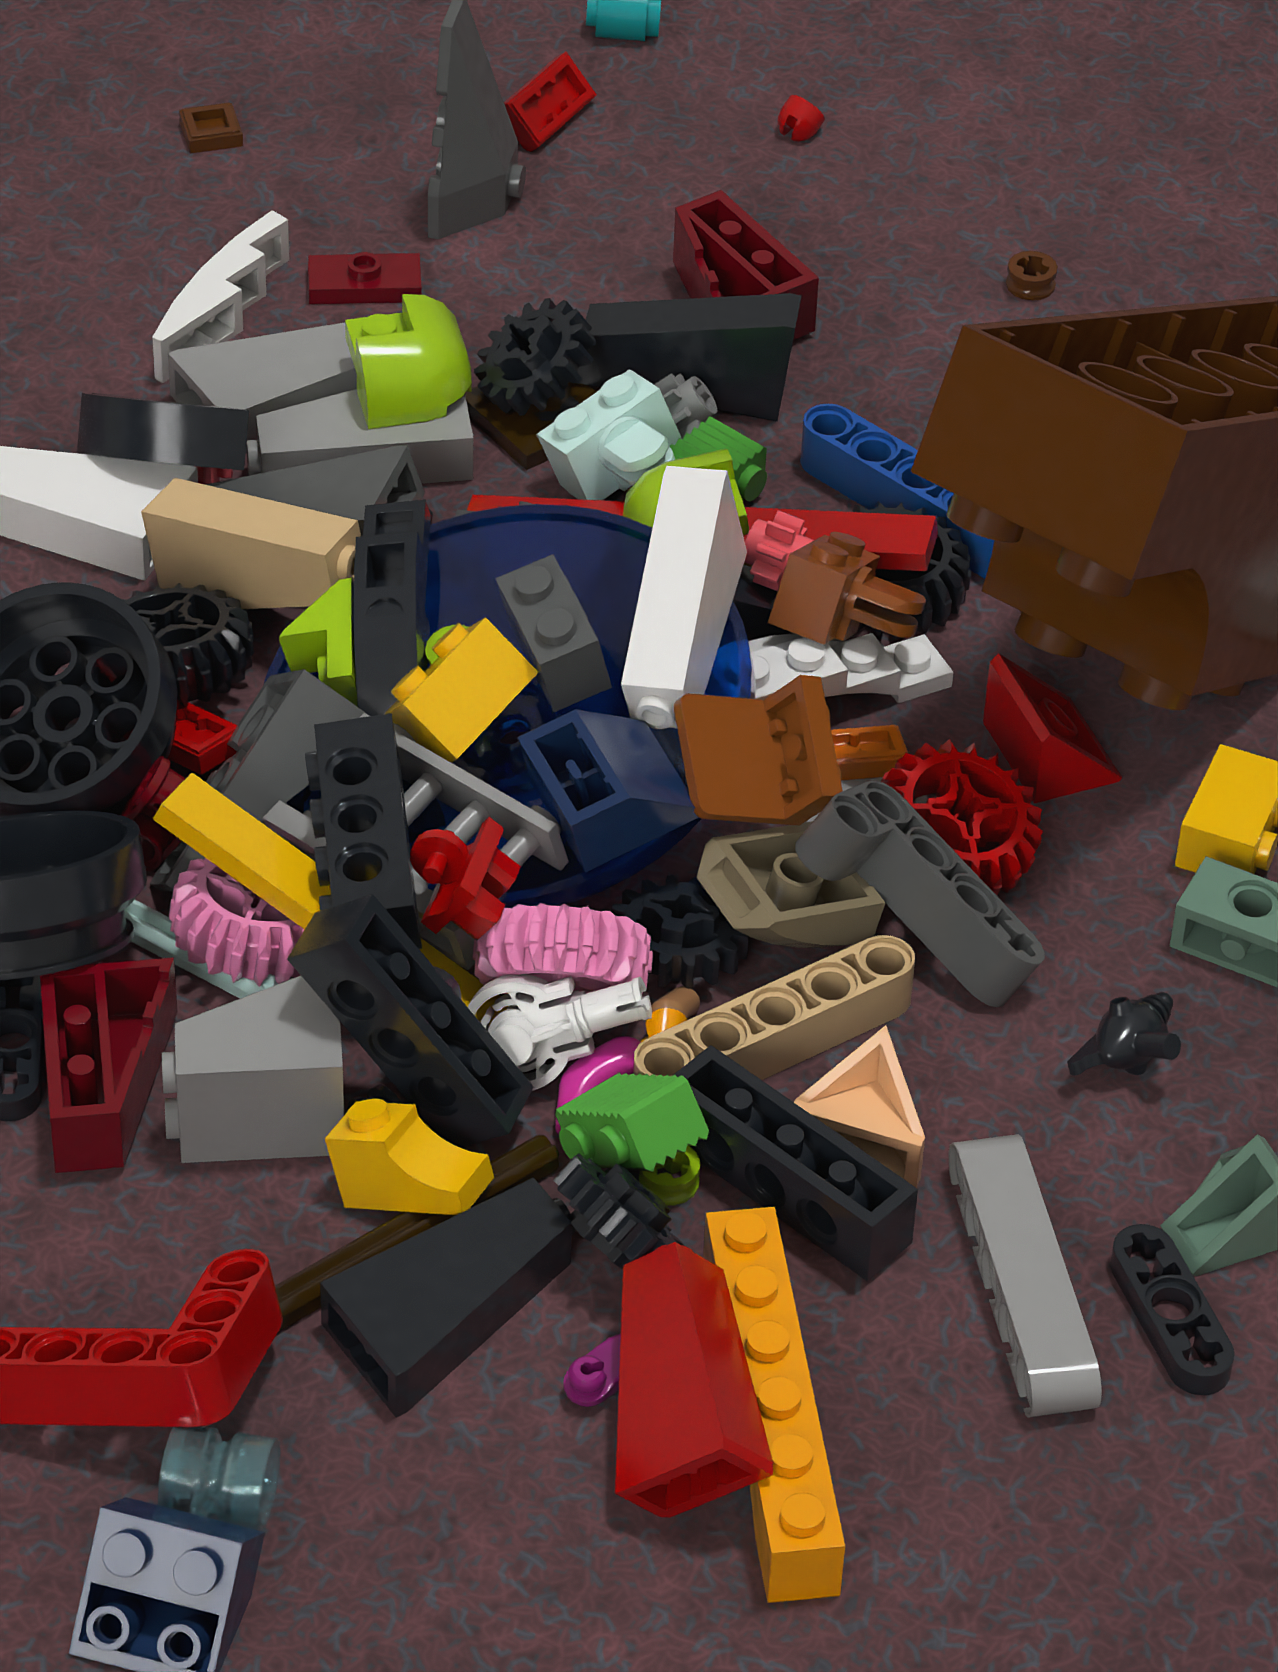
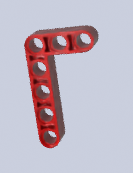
[0,1249,283,1427]

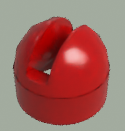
[777,95,825,142]

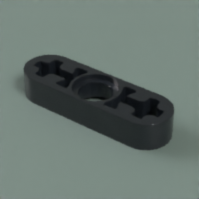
[0,976,44,1121]
[1110,1224,1235,1395]

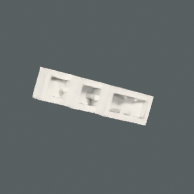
[152,210,289,383]

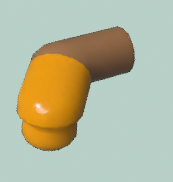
[640,986,700,1042]

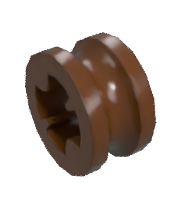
[1006,251,1058,300]

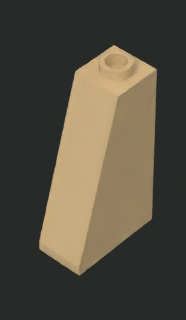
[141,478,361,609]

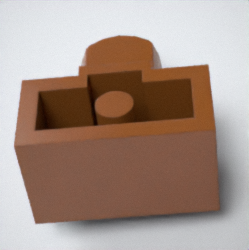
[768,532,926,645]

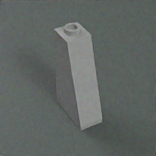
[168,322,357,440]
[246,389,473,484]

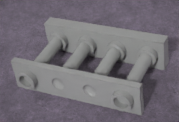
[263,713,569,970]

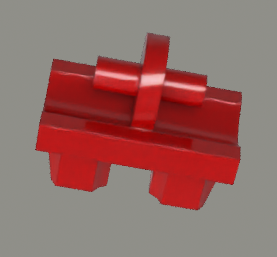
[410,817,521,940]

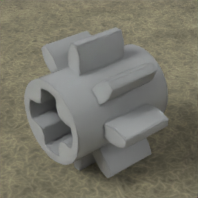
[654,373,717,440]

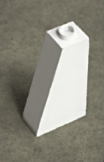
[0,446,198,581]
[621,466,747,729]

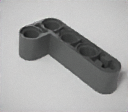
[795,780,1045,1007]

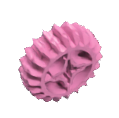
[169,858,304,987]
[472,903,653,994]

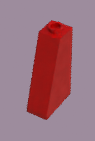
[615,1242,773,1518]

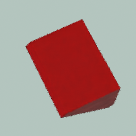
[983,653,1122,804]

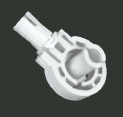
[468,974,652,1091]

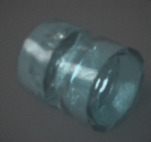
[158,1426,281,1531]

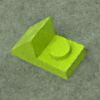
[279,578,358,707]

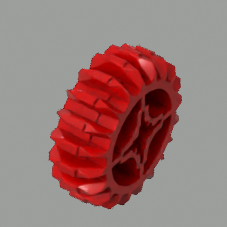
[881,739,1043,895]

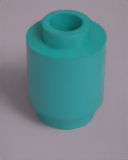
[586,0,661,41]

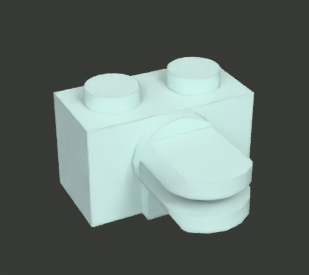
[537,369,682,500]

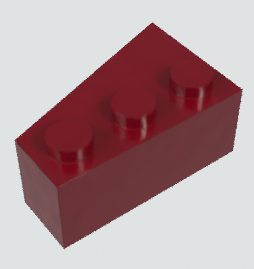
[673,190,819,340]
[40,957,178,1173]

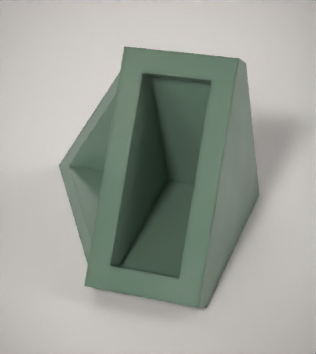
[1160,1134,1278,1276]

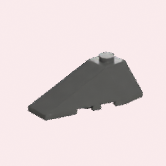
[428,0,526,239]
[150,669,365,891]

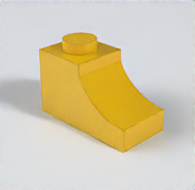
[325,1099,494,1215]

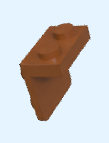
[674,675,843,826]

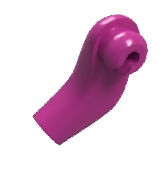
[555,1036,641,1135]

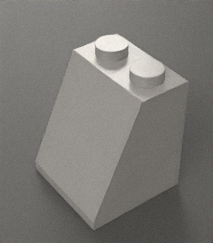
[162,976,344,1163]

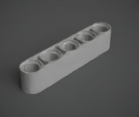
[948,1134,1102,1418]

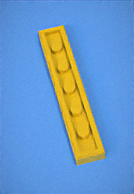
[153,773,508,1026]

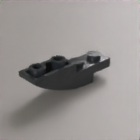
[354,499,431,716]

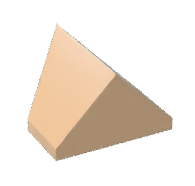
[794,1025,925,1188]

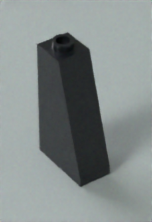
[577,293,801,422]
[320,1177,575,1418]

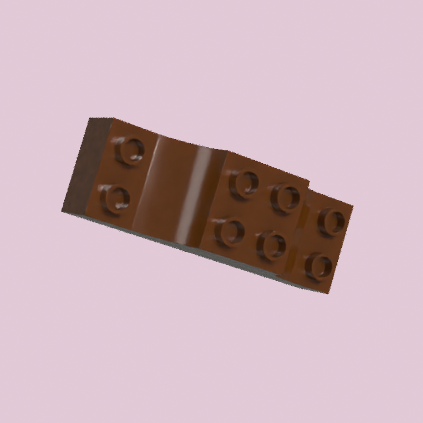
[911,296,1278,710]

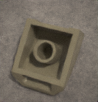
[697,821,885,948]

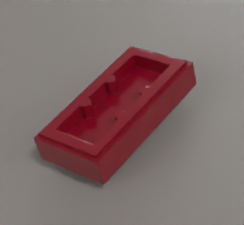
[308,252,422,304]

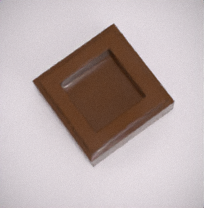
[179,102,243,153]

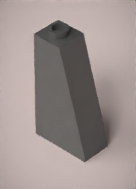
[205,445,425,536]

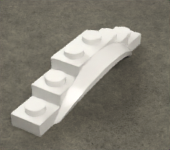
[649,633,953,773]

